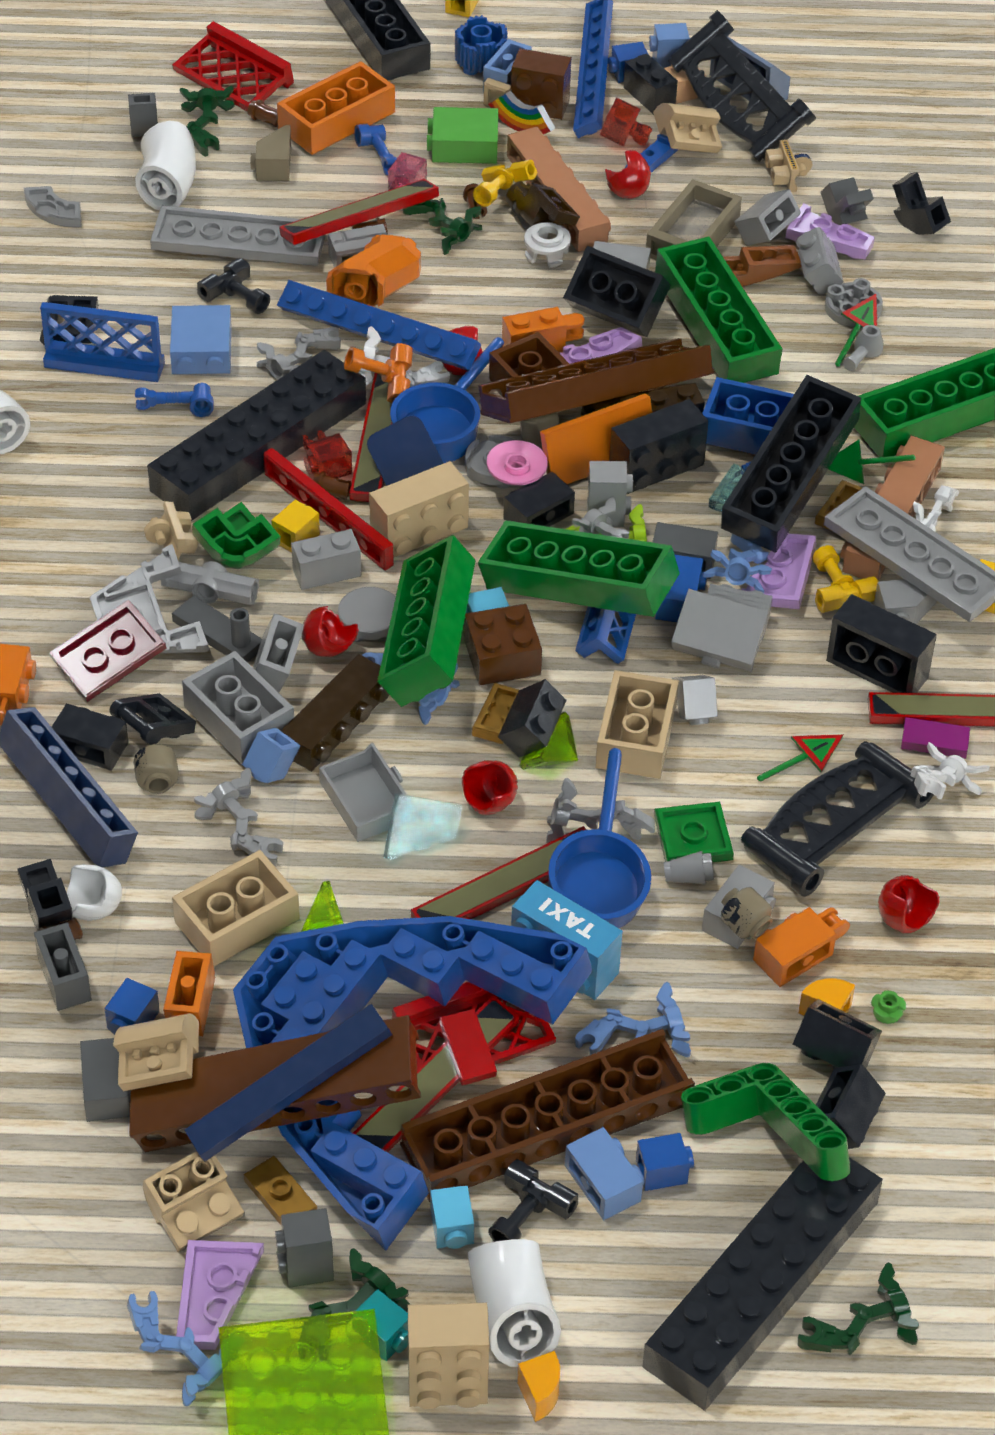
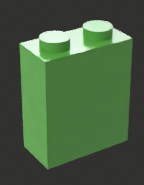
[427,107,498,164]

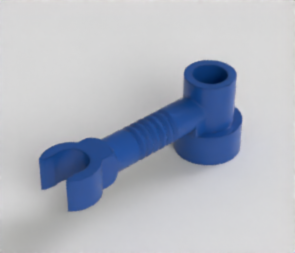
[354,124,398,175]
[135,383,214,417]

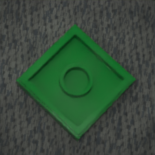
[654,801,734,863]

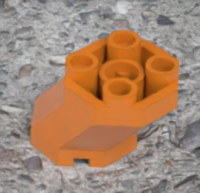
[326,234,421,307]

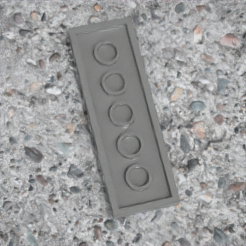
[150,205,326,266]
[824,486,995,622]

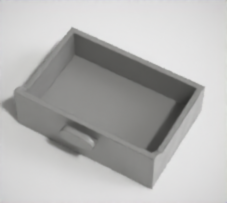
[671,589,769,672]
[319,743,412,842]

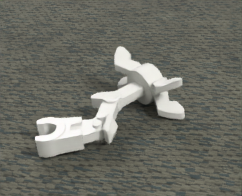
[359,326,450,387]
[913,485,959,532]
[910,742,990,799]

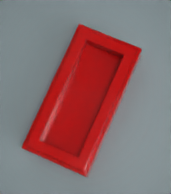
[439,1009,497,1086]

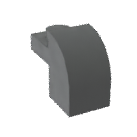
[128,93,158,137]
[820,177,874,225]

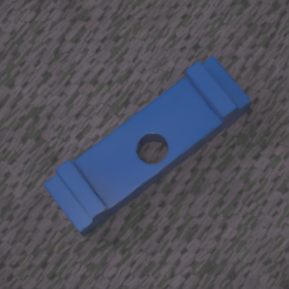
[625,134,678,172]

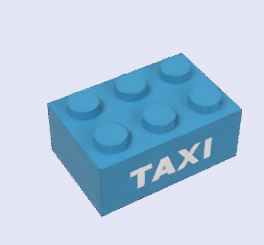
[511,880,623,1000]

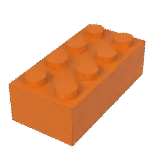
[277,61,395,155]

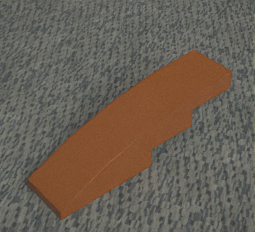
[723,245,802,287]

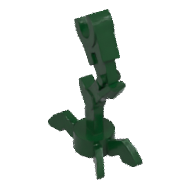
[180,86,235,157]
[403,198,483,255]
[297,1248,410,1362]
[797,1262,919,1355]

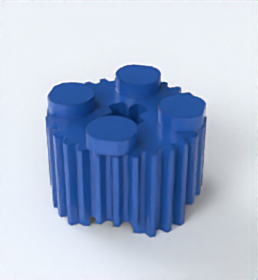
[455,15,508,75]

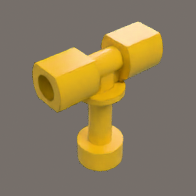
[473,160,538,207]
[812,545,879,613]

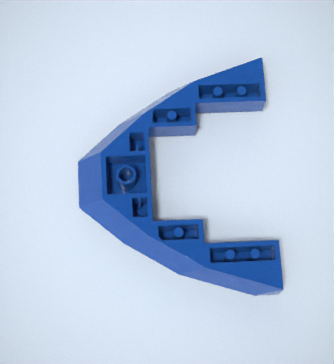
[233,916,592,1251]

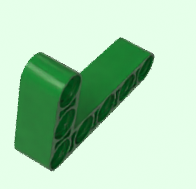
[681,1063,851,1181]

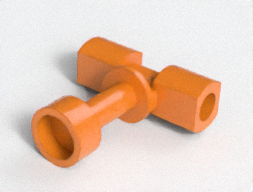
[344,343,413,403]

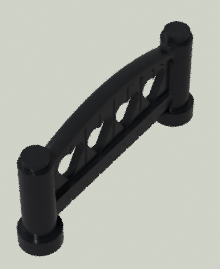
[668,10,816,162]
[741,741,934,897]

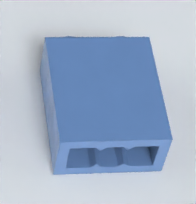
[170,305,232,374]

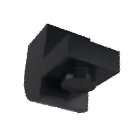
[892,172,951,235]
[17,859,72,929]

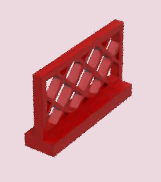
[172,21,294,111]
[391,982,556,1069]

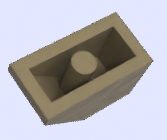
[250,125,291,181]

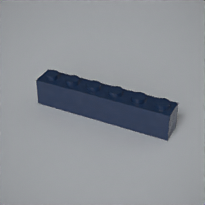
[0,707,138,868]

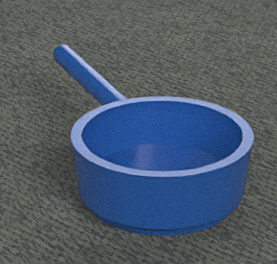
[390,337,504,463]
[548,748,651,928]

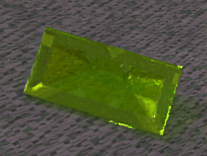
[519,712,578,770]
[301,881,344,932]

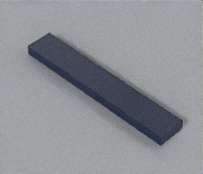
[185,1003,393,1162]

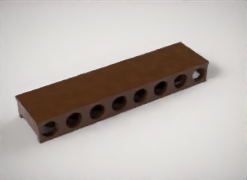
[478,338,714,423]
[129,1015,421,1153]
[400,1029,695,1202]

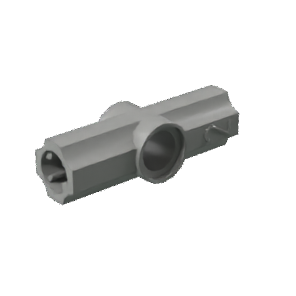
[161,561,259,605]

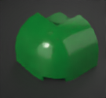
[192,502,281,569]

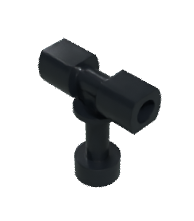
[197,258,270,314]
[488,1159,578,1242]

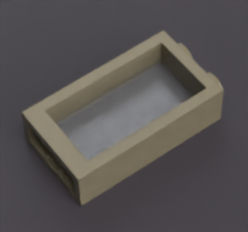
[646,179,742,260]

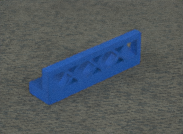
[575,606,636,664]

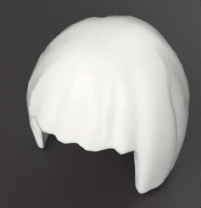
[67,864,122,921]

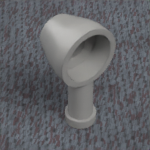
[843,325,884,371]

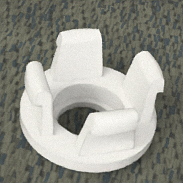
[524,222,571,268]

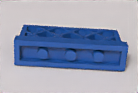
[40,302,165,382]

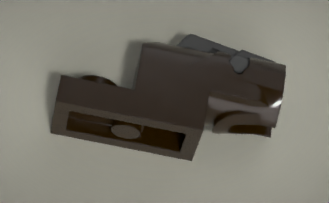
[506,181,580,230]

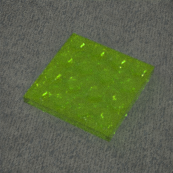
[218,1309,389,1435]

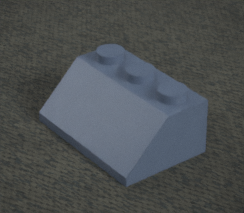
[709,37,790,100]

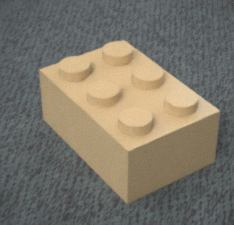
[369,461,469,557]
[595,670,679,779]
[172,850,300,966]
[408,1303,489,1409]

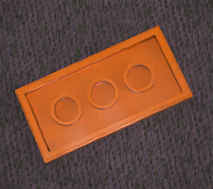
[540,394,652,484]

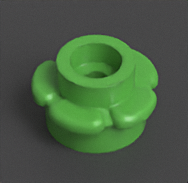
[871,990,906,1024]

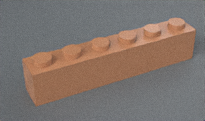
[507,127,611,252]
[840,436,945,581]

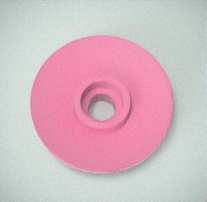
[487,440,548,485]

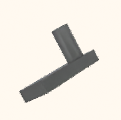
[172,595,262,663]

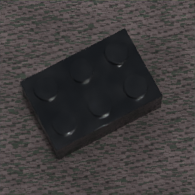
[563,246,671,337]
[609,399,709,494]
[826,594,937,693]

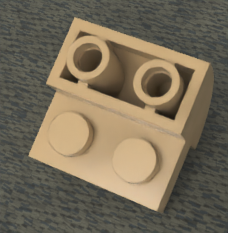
[653,103,722,154]
[113,1013,199,1091]
[143,1151,245,1252]

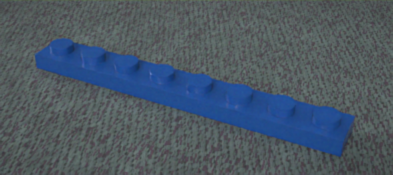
[573,0,613,138]
[277,280,481,371]

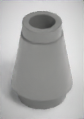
[664,851,714,884]

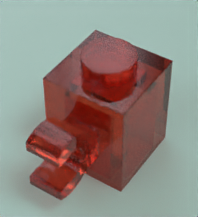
[600,97,653,146]
[303,430,352,478]

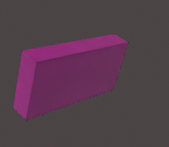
[901,717,970,759]

